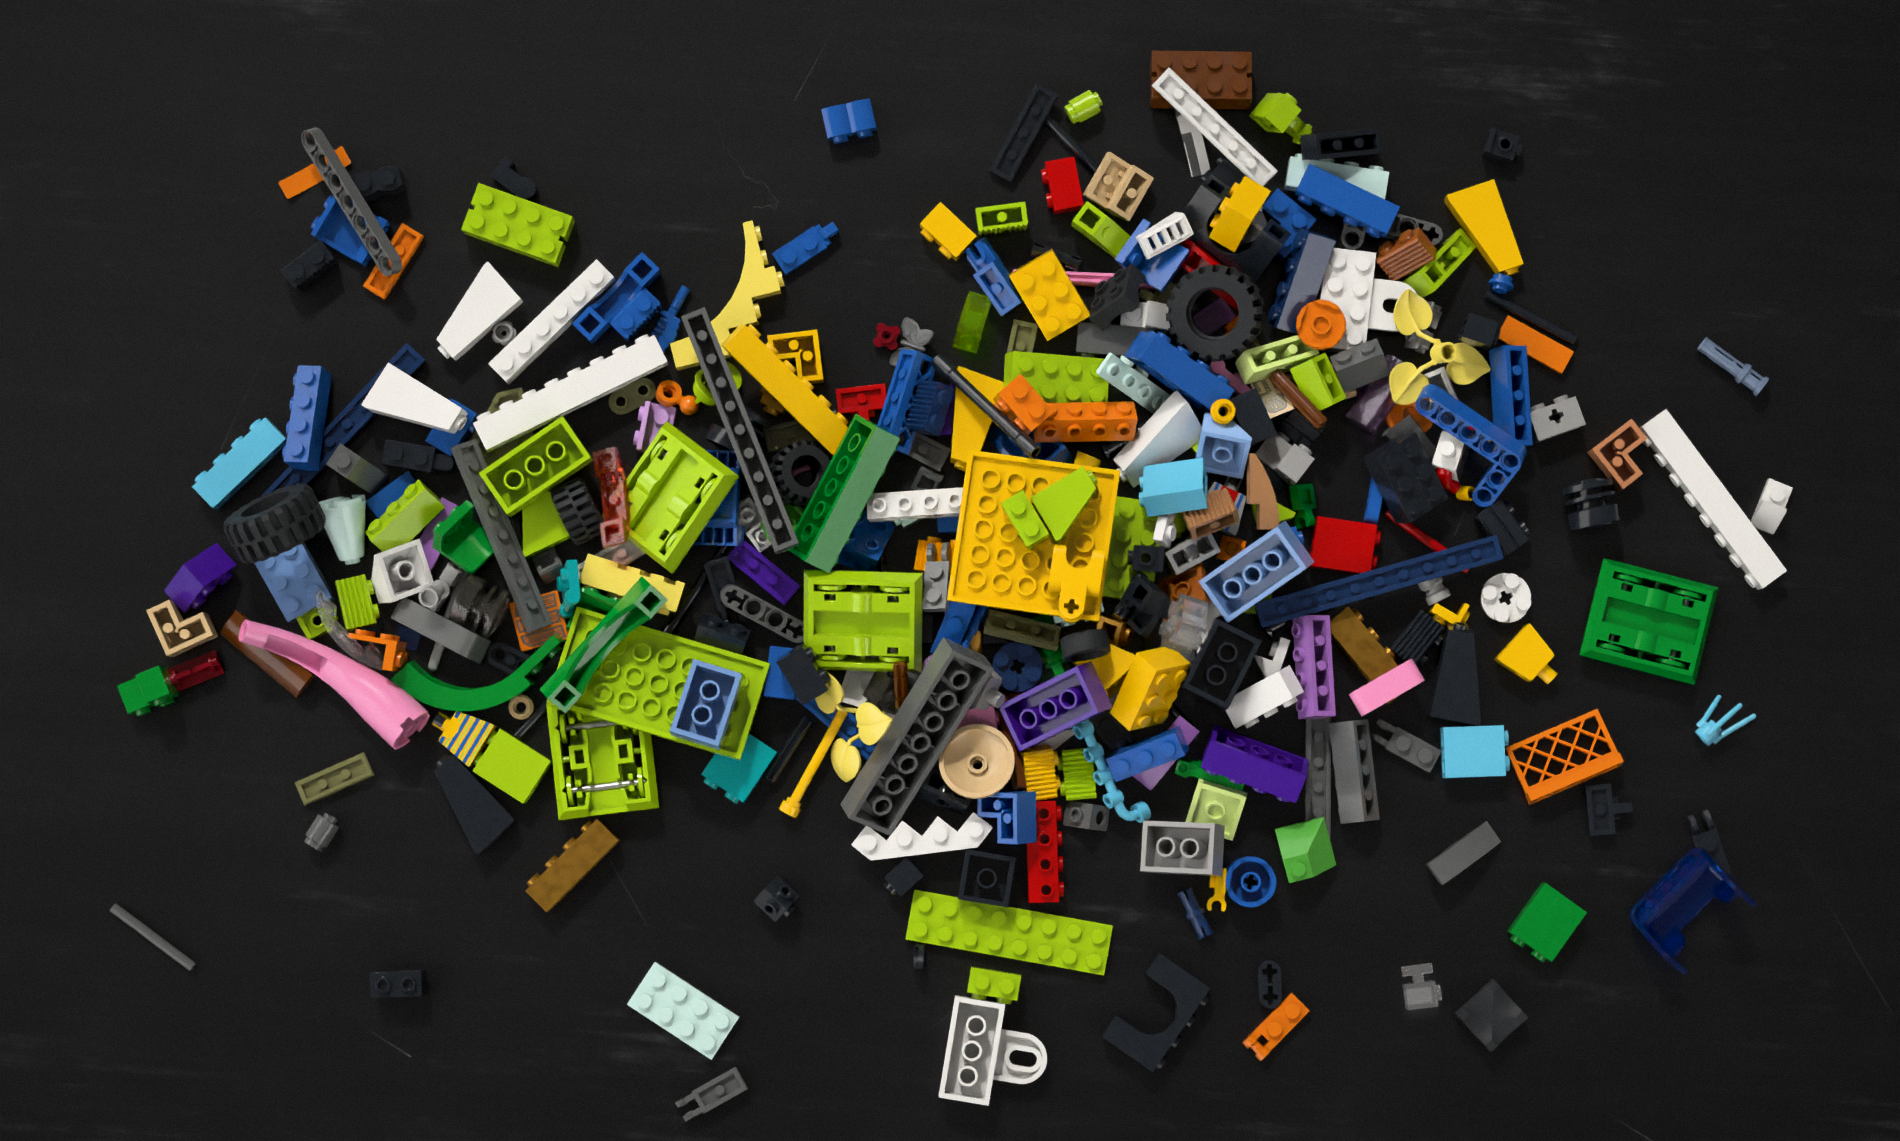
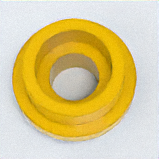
[1210,399,1235,424]

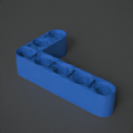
[1415,384,1527,507]

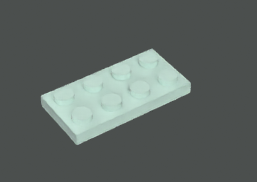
[627,962,739,1060]

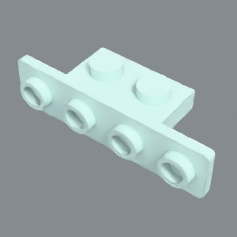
[1096,353,1171,414]

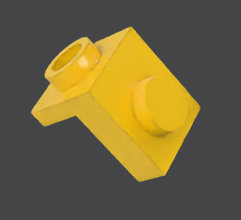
[1428,603,1470,627]

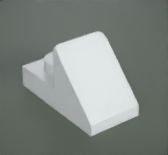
[1120,301,1170,331]
[1751,478,1793,535]
[1253,637,1290,679]

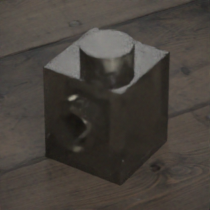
[862,671,896,712]

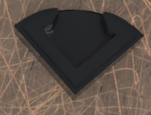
[913,942,925,969]

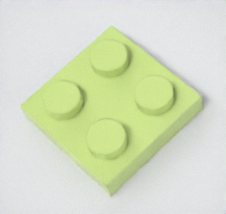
[1185,778,1247,841]

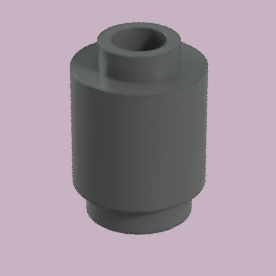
[304,812,339,851]

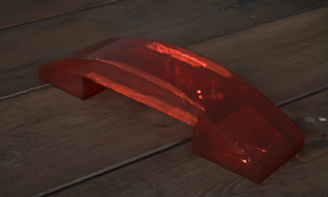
[593,446,630,548]

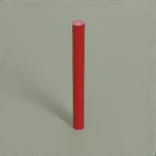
[1384,509,1469,574]

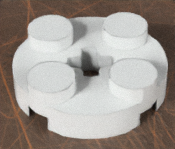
[1480,573,1531,623]

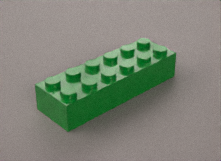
[788,414,900,573]

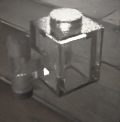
[1401,963,1442,1010]

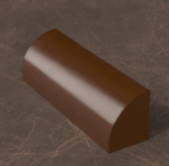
[220,611,316,699]

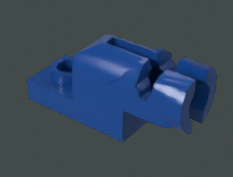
[964,237,1023,316]

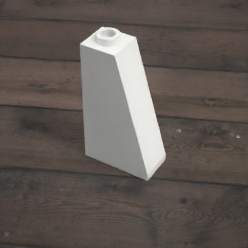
[436,262,523,361]
[361,363,468,434]
[1113,390,1202,488]

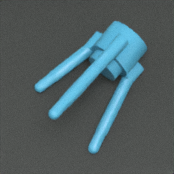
[1695,695,1756,746]

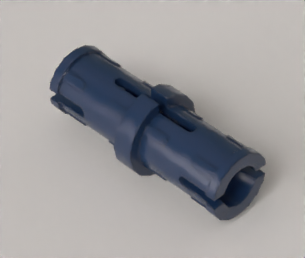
[1178,887,1213,939]

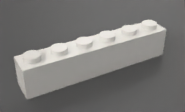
[488,259,616,384]

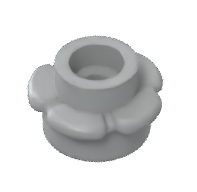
[492,321,516,346]

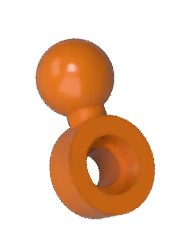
[655,380,699,415]

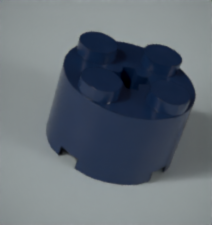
[992,642,1043,693]

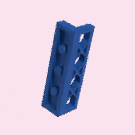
[877,349,936,455]

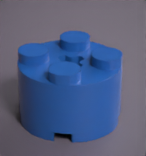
[1225,856,1276,907]

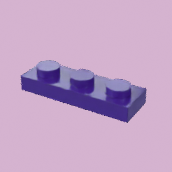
[728,540,801,606]

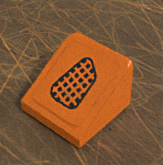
[1215,535,1246,562]

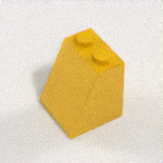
[1072,644,1135,700]

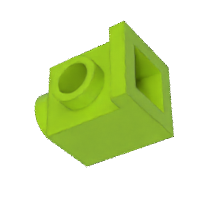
[296,604,339,641]

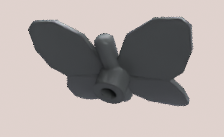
[889,317,934,370]

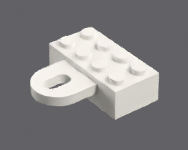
[1318,248,1417,353]
[938,995,1047,1106]

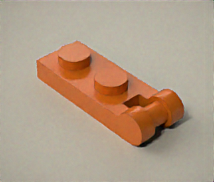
[1242,993,1310,1061]

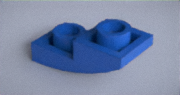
[366,471,416,519]

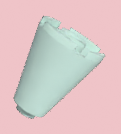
[319,494,366,565]

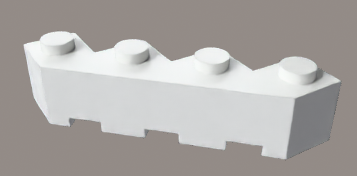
[851,812,993,860]

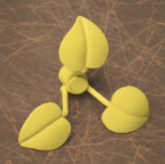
[1389,289,1491,405]
[815,672,893,783]

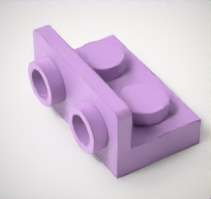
[633,401,677,453]

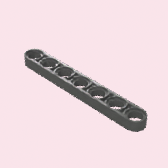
[301,128,402,276]

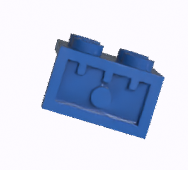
[1115,219,1190,292]

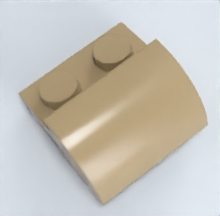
[1083,152,1154,221]

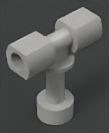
[419,561,464,612]

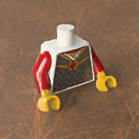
[1432,426,1491,501]

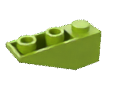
[1071,201,1131,258]

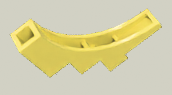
[670,221,785,371]

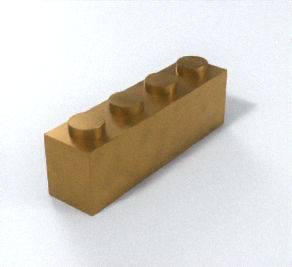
[1330,607,1401,704]
[526,819,620,912]

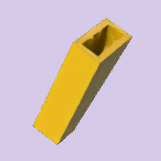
[1444,179,1524,276]
[950,366,1004,472]

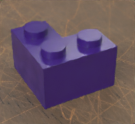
[164,543,237,613]

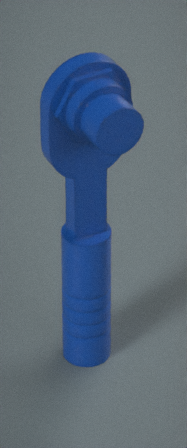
[961,606,989,648]

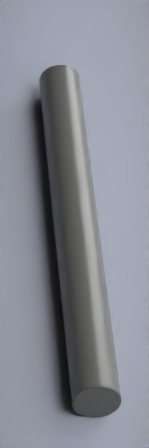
[110,903,196,971]

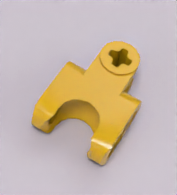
[1048,543,1105,623]

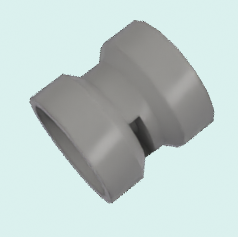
[1418,577,1451,606]

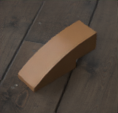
[1246,453,1279,529]

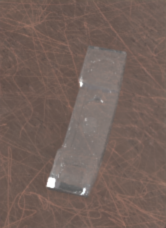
[315,589,384,671]

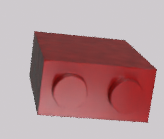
[1309,516,1381,575]

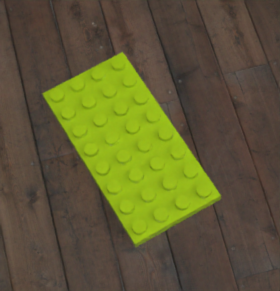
[546,607,770,761]

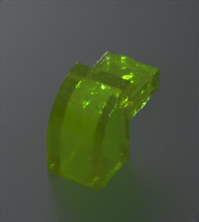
[953,291,992,354]

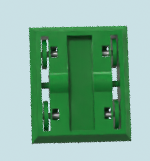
[1579,558,1719,685]

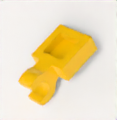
[1206,868,1227,911]

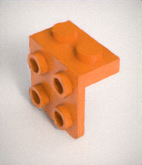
[993,374,1054,435]
[348,629,408,672]

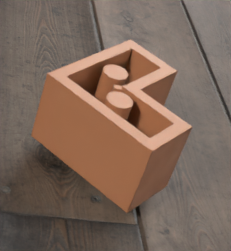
[1587,419,1647,492]

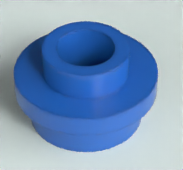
[1488,273,1514,294]

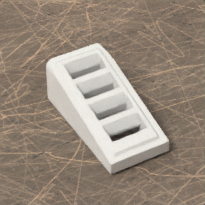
[1136,212,1194,259]

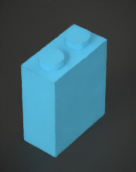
[1139,458,1208,517]
[1440,725,1510,778]

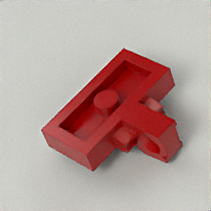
[835,383,887,421]

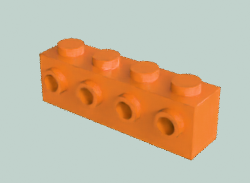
[1033,401,1138,443]

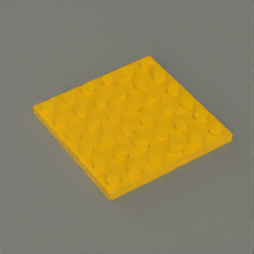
[947,450,1120,622]

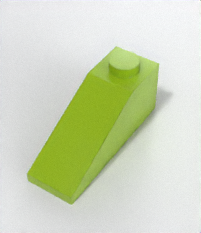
[1403,228,1477,298]

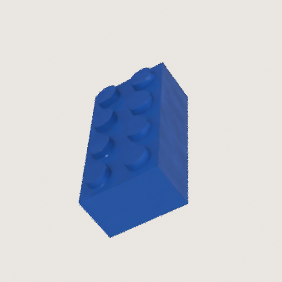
[1124,330,1235,414]

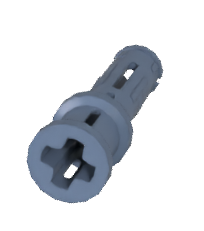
[1697,337,1769,396]

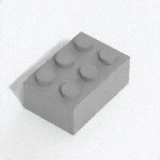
[1140,821,1225,876]

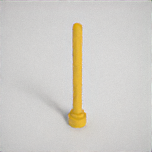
[779,711,848,818]

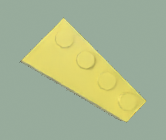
[579,554,685,616]

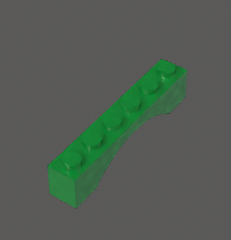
[539,576,668,714]

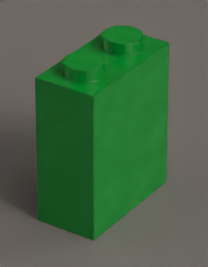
[1507,882,1587,962]

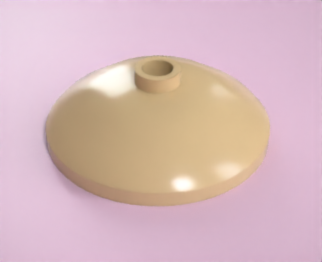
[939,724,1015,799]

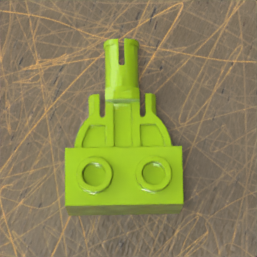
[1249,93,1313,144]

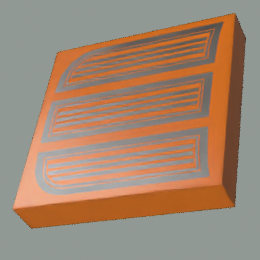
[509,590,569,652]

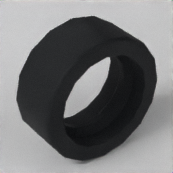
[1060,629,1111,662]

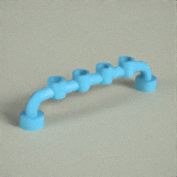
[1073,720,1151,823]

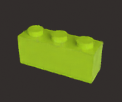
[365,479,445,552]

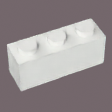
[1225,665,1304,729]

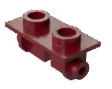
[168,650,224,692]

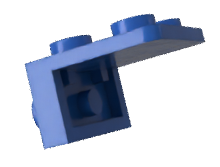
[837,510,895,572]

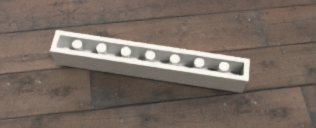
[473,334,668,453]
[1639,409,1787,590]

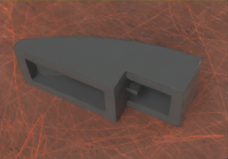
[1426,821,1501,885]

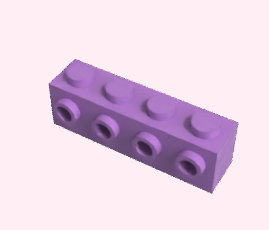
[1291,615,1336,719]

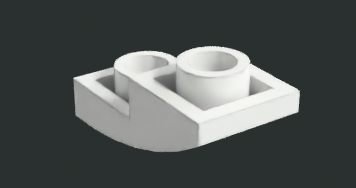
[739,495,771,552]

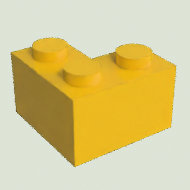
[1209,176,1271,252]
[767,329,824,384]

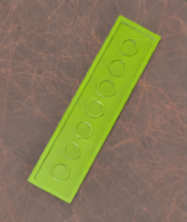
[906,889,1113,975]

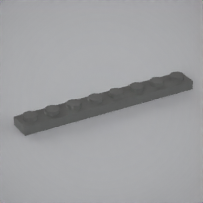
[451,439,553,633]

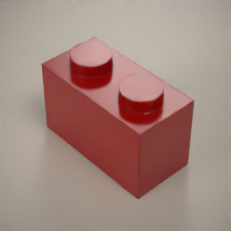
[1041,156,1084,214]

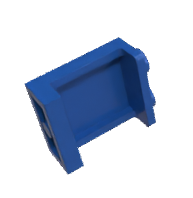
[311,195,391,267]

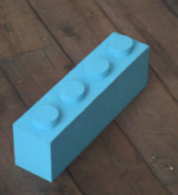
[192,418,287,510]

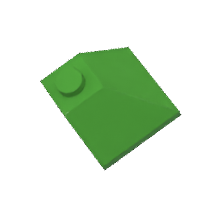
[1275,816,1336,883]

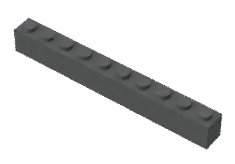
[681,307,800,554]

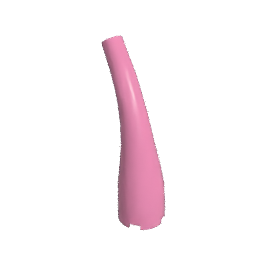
[239,620,430,750]

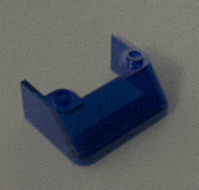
[1630,848,1757,975]

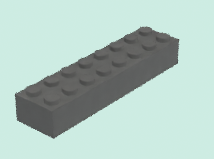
[840,637,994,836]

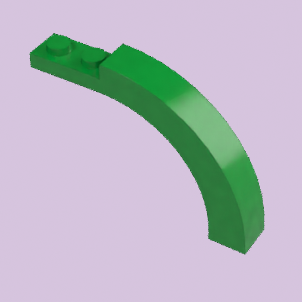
[391,633,565,711]

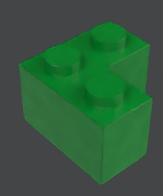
[117,665,180,717]

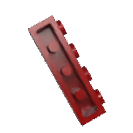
[1026,801,1064,903]

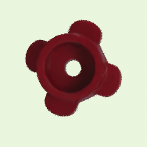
[873,323,901,350]

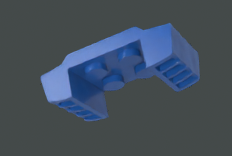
[693,450,745,546]

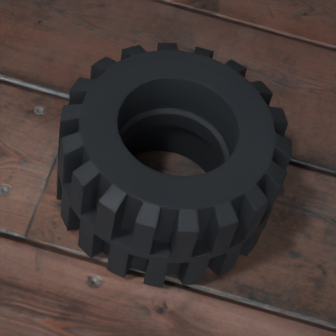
[769,440,832,507]
[551,476,606,546]

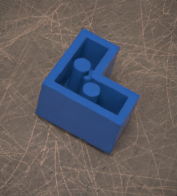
[1261,188,1316,262]
[977,790,1036,844]

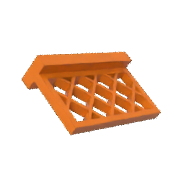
[1505,709,1624,805]

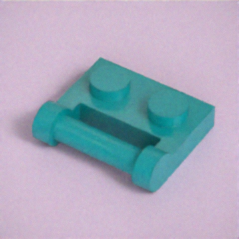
[557,560,580,619]

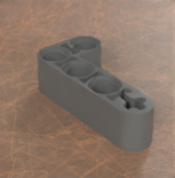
[1339,213,1443,251]
[390,597,492,664]

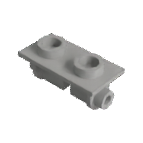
[1404,301,1442,354]

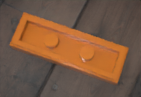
[363,223,424,300]
[1498,316,1574,374]

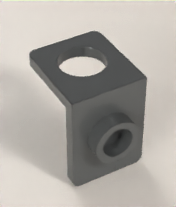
[1063,801,1110,831]

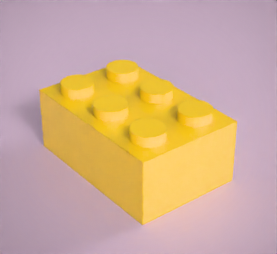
[1009,249,1090,341]
[1110,645,1191,731]

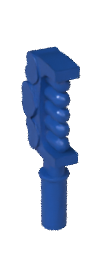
[649,285,690,354]

